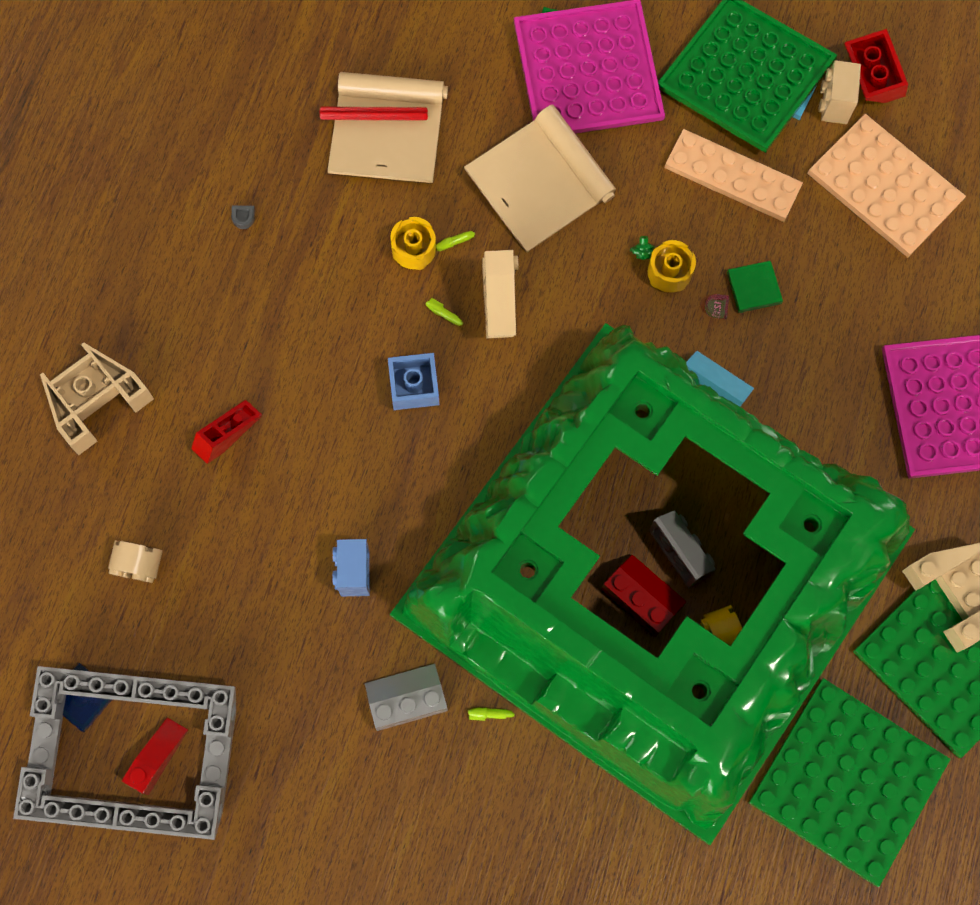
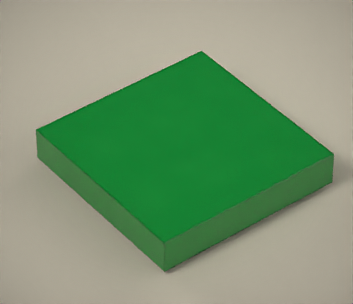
[727,261,783,313]

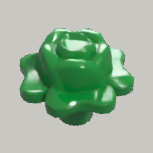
[630,236,656,260]

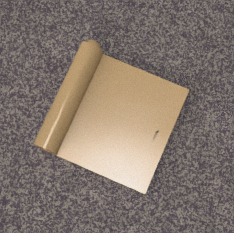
[328,72,448,183]
[464,104,616,253]

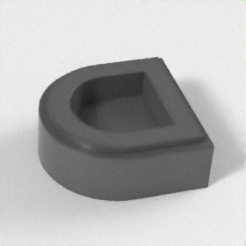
[231,205,255,229]

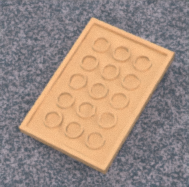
[807,114,966,258]

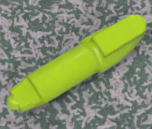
[436,231,475,251]
[426,298,463,326]
[468,707,515,721]

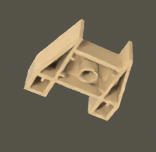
[482,250,518,338]
[40,343,154,455]
[903,543,980,653]

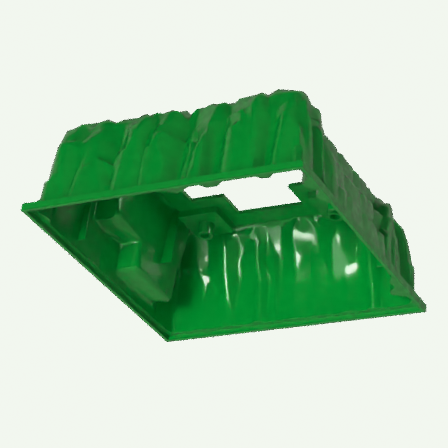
[390,323,915,845]

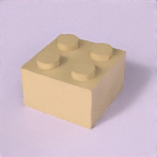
[819,60,861,124]

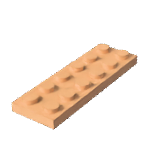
[664,129,803,222]

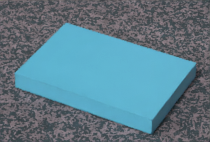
[686,351,754,407]

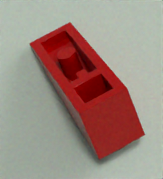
[191,400,262,464]
[122,717,188,795]

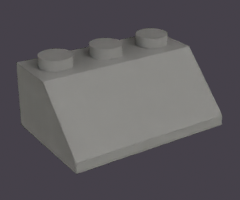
[649,510,715,589]
[365,664,448,731]

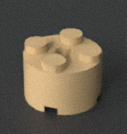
[108,540,163,583]

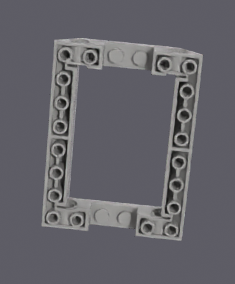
[13,666,236,840]

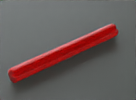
[320,106,428,120]

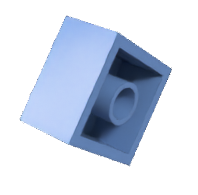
[388,353,439,410]
[333,539,370,597]

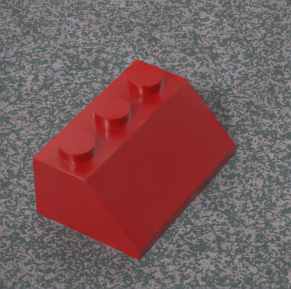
[844,29,908,103]
[601,555,686,637]

